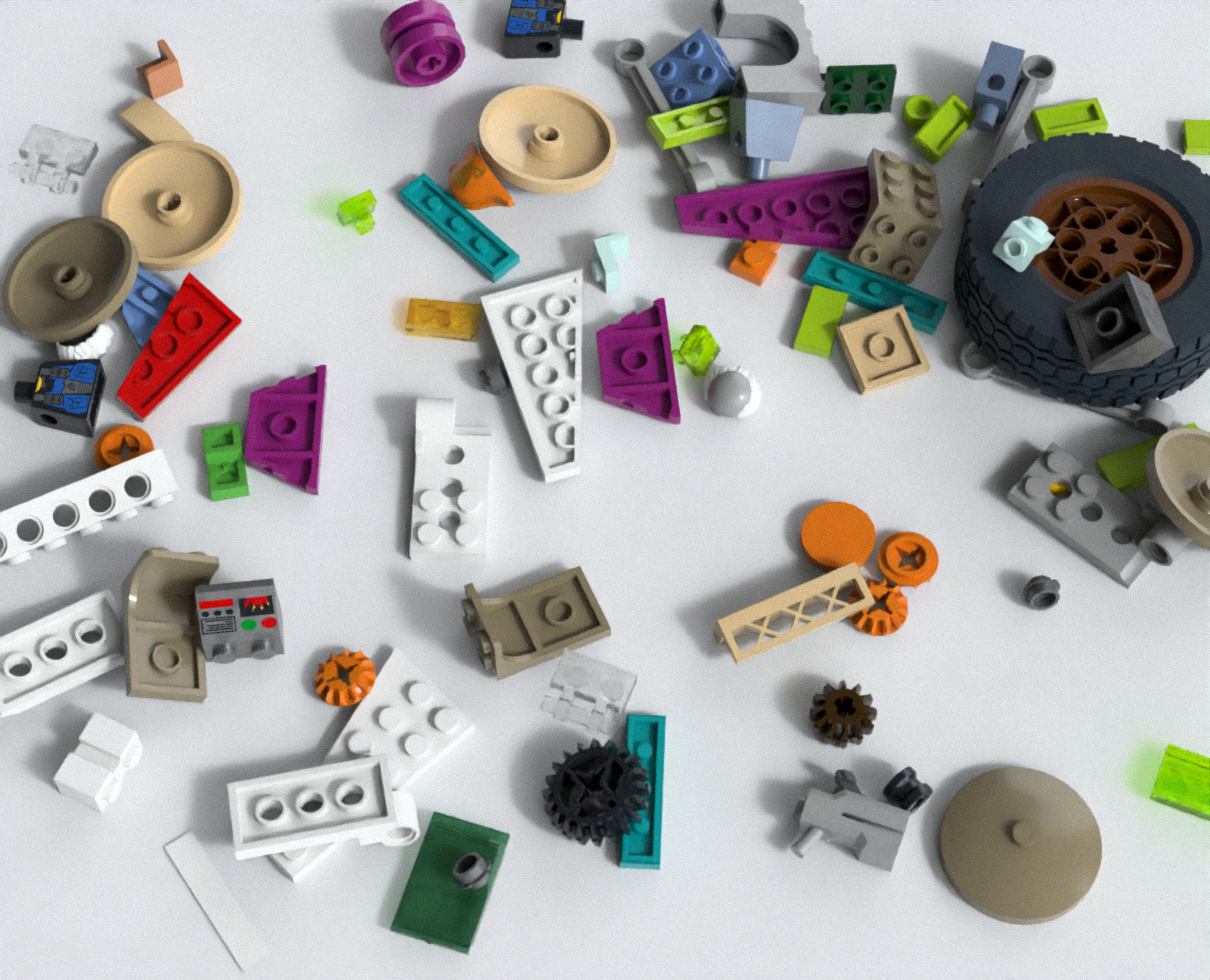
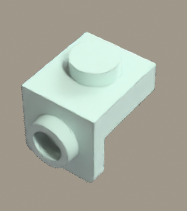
[993,216,1055,272]
[591,231,629,293]

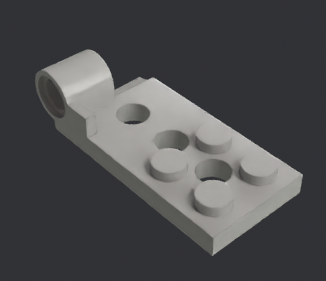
[1006,442,1192,589]

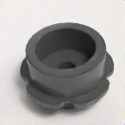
[479,360,509,395]
[1023,575,1060,610]
[452,852,491,890]

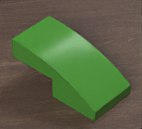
[202,422,250,502]

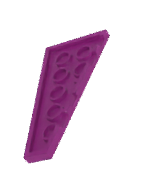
[674,166,870,250]

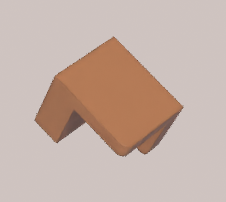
[136,39,184,100]

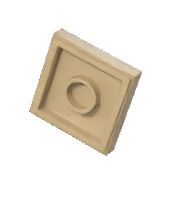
[834,304,931,395]

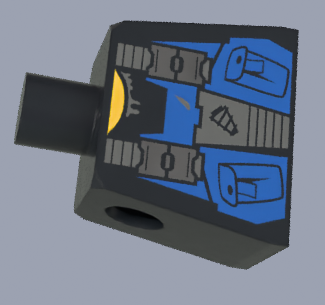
[504,0,585,59]
[14,359,107,438]

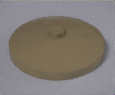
[2,216,139,342]
[1146,427,1210,550]
[938,767,1102,925]

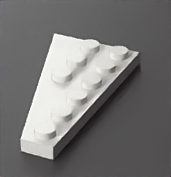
[480,269,583,484]
[268,646,475,883]

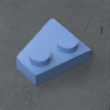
[119,266,177,352]

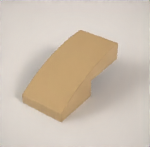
[119,95,194,146]

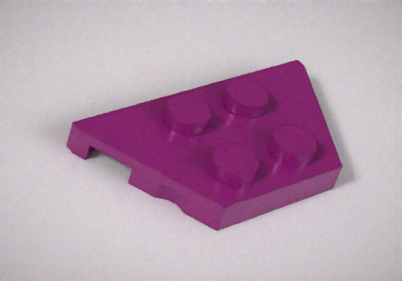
[596,298,681,425]
[245,365,328,495]

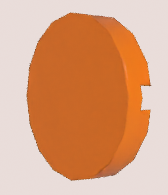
[800,501,876,572]

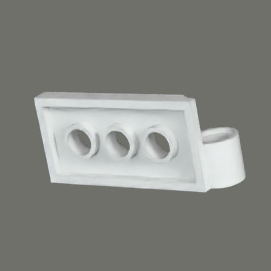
[409,398,492,562]
[0,588,125,718]
[227,754,420,860]

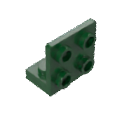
[820,64,897,115]

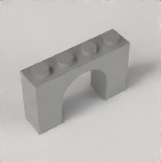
[710,0,826,116]

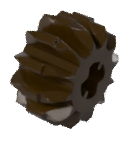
[809,679,877,749]

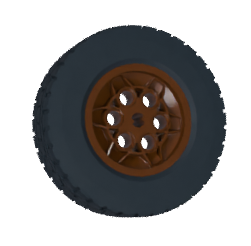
[954,132,1210,408]

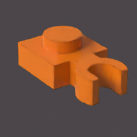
[729,240,782,287]

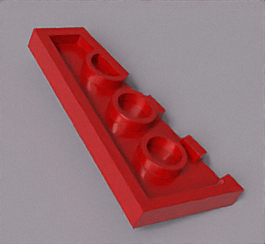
[115,272,243,423]

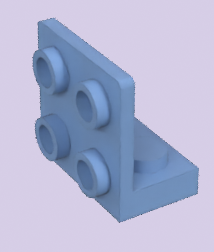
[649,28,737,110]

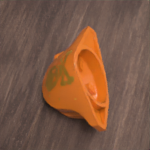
[449,141,515,210]

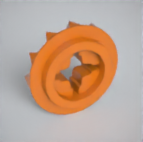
[94,425,154,471]
[878,531,939,589]
[847,578,908,636]
[313,648,376,707]

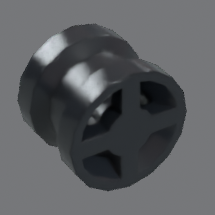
[882,766,933,815]

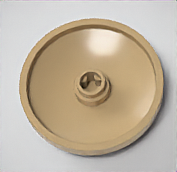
[477,85,617,194]
[101,141,243,271]

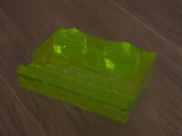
[1150,744,1210,821]

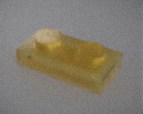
[405,298,482,342]

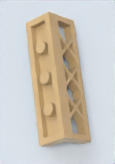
[713,562,875,664]

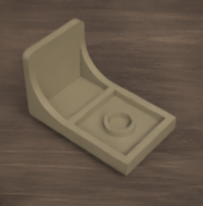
[849,148,944,284]
[121,547,219,703]
[461,566,611,681]

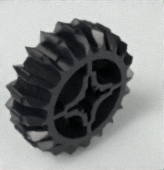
[542,738,651,847]

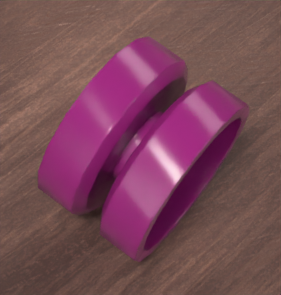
[380,0,466,87]

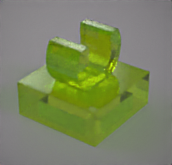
[337,189,377,235]
[672,325,721,377]

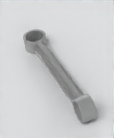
[614,38,717,194]
[961,55,1056,213]
[959,341,1176,436]

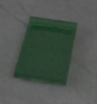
[390,811,510,955]

